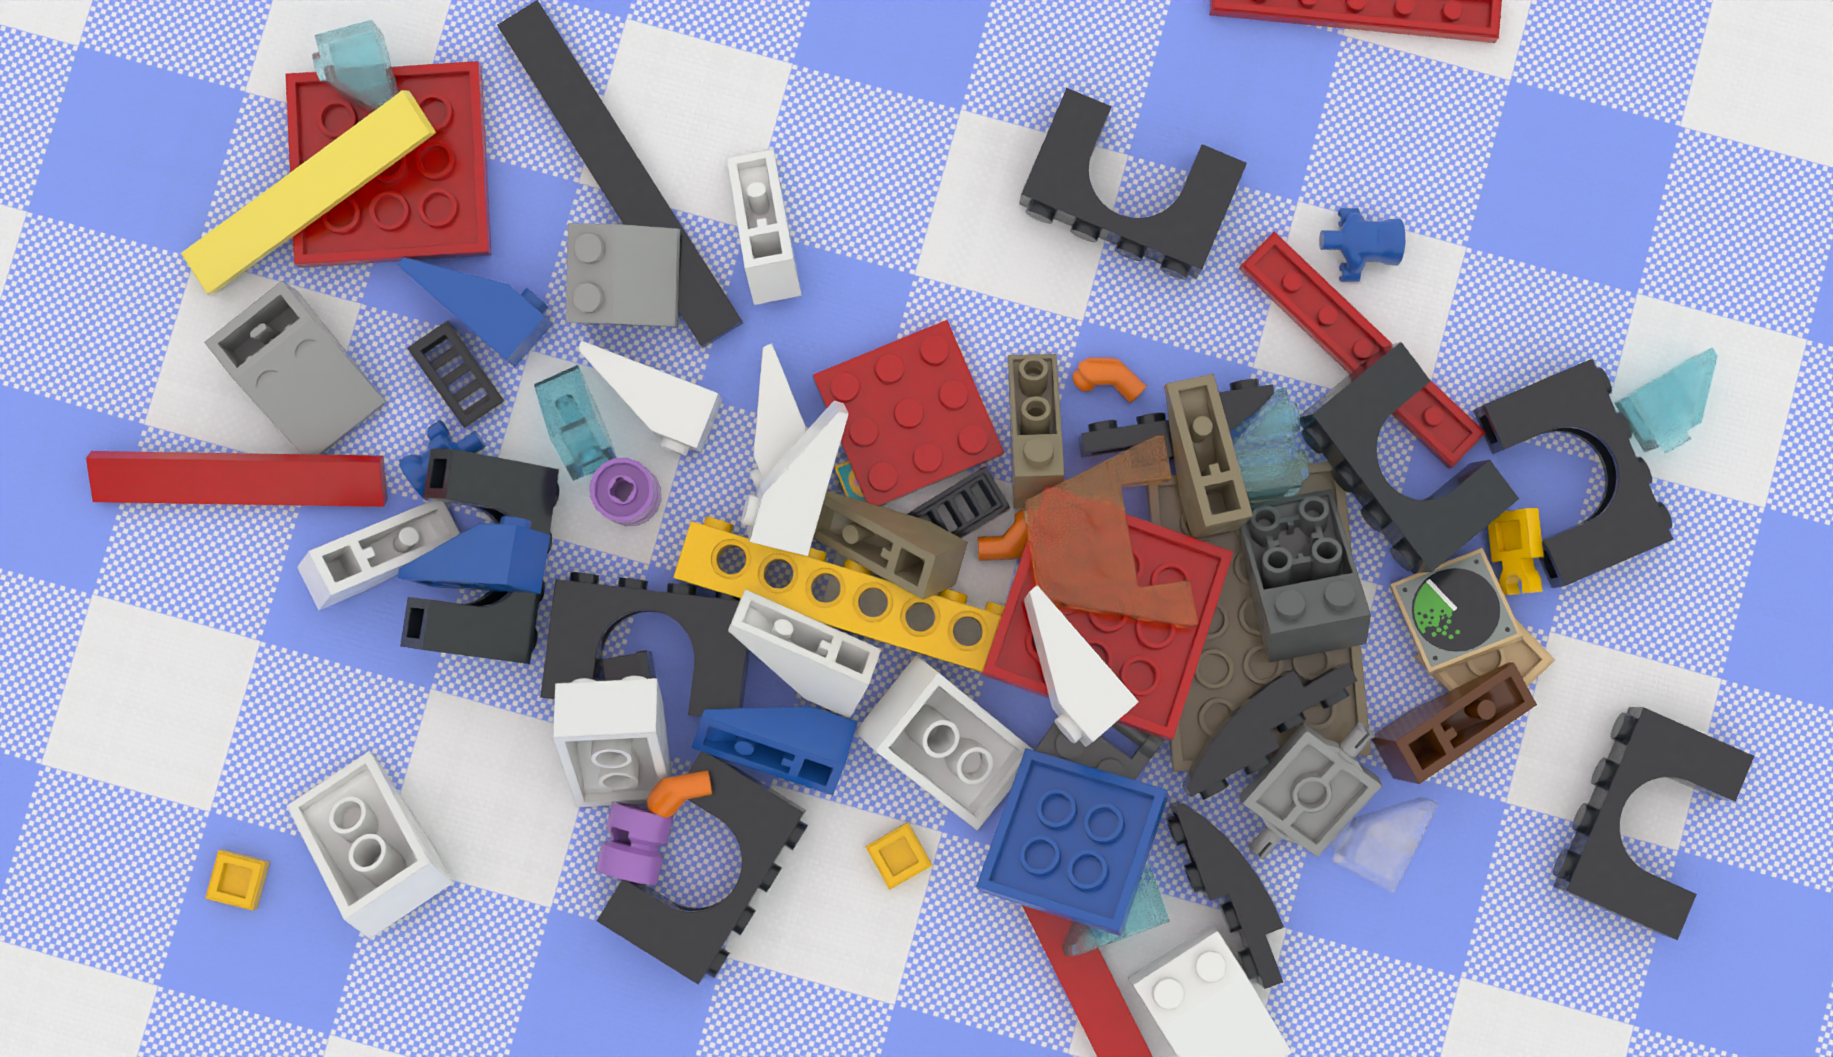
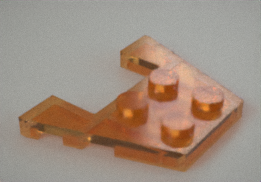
[1023,434,1198,628]

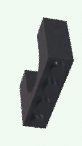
[1019,88,1247,280]
[1296,342,1519,573]
[1473,358,1674,588]
[400,449,560,664]
[540,572,750,717]
[1553,707,1754,940]
[597,752,808,984]

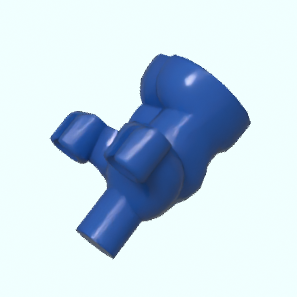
[1319,208,1405,282]
[399,420,486,501]

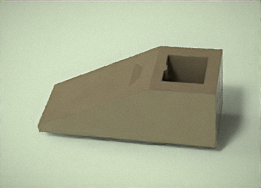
[1008,354,1064,509]

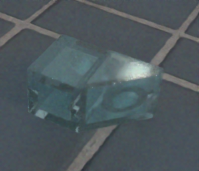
[1234,388,1309,501]

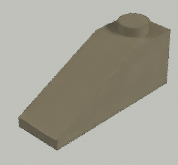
[1164,373,1253,539]
[813,491,968,600]

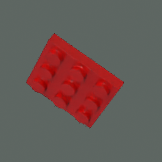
[813,320,1004,506]

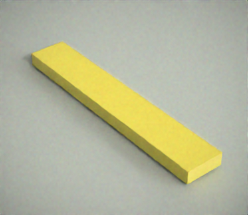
[181,90,436,294]

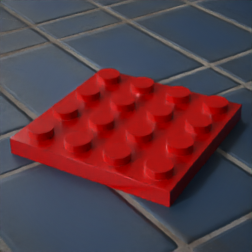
[285,61,492,268]
[981,486,1234,741]

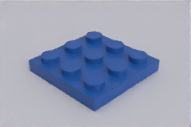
[976,748,1169,937]

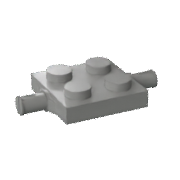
[1239,722,1383,860]

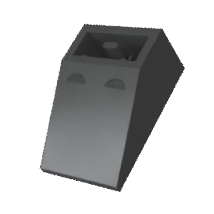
[1238,489,1371,663]

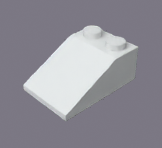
[855,655,1033,831]
[553,676,672,807]
[287,751,453,939]
[1128,925,1292,1057]

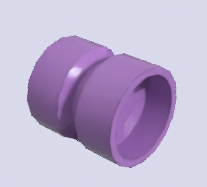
[590,458,662,526]
[595,801,674,885]

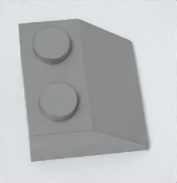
[566,223,680,327]

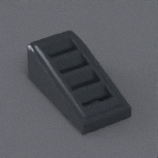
[407,320,505,428]
[907,466,1010,539]

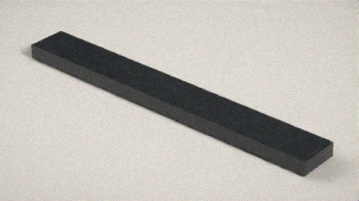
[497,0,743,349]

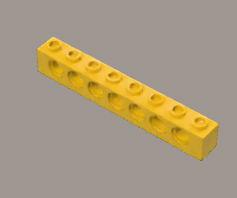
[673,516,1004,672]

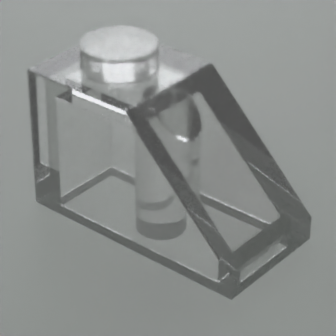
[1331,797,1439,893]

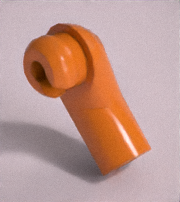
[1072,357,1147,404]
[978,508,1036,561]
[647,770,712,818]

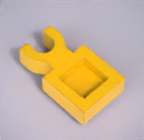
[1488,508,1544,596]

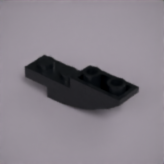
[1078,379,1275,469]
[1182,663,1358,800]
[1166,801,1284,989]

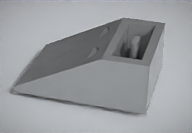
[204,281,387,454]

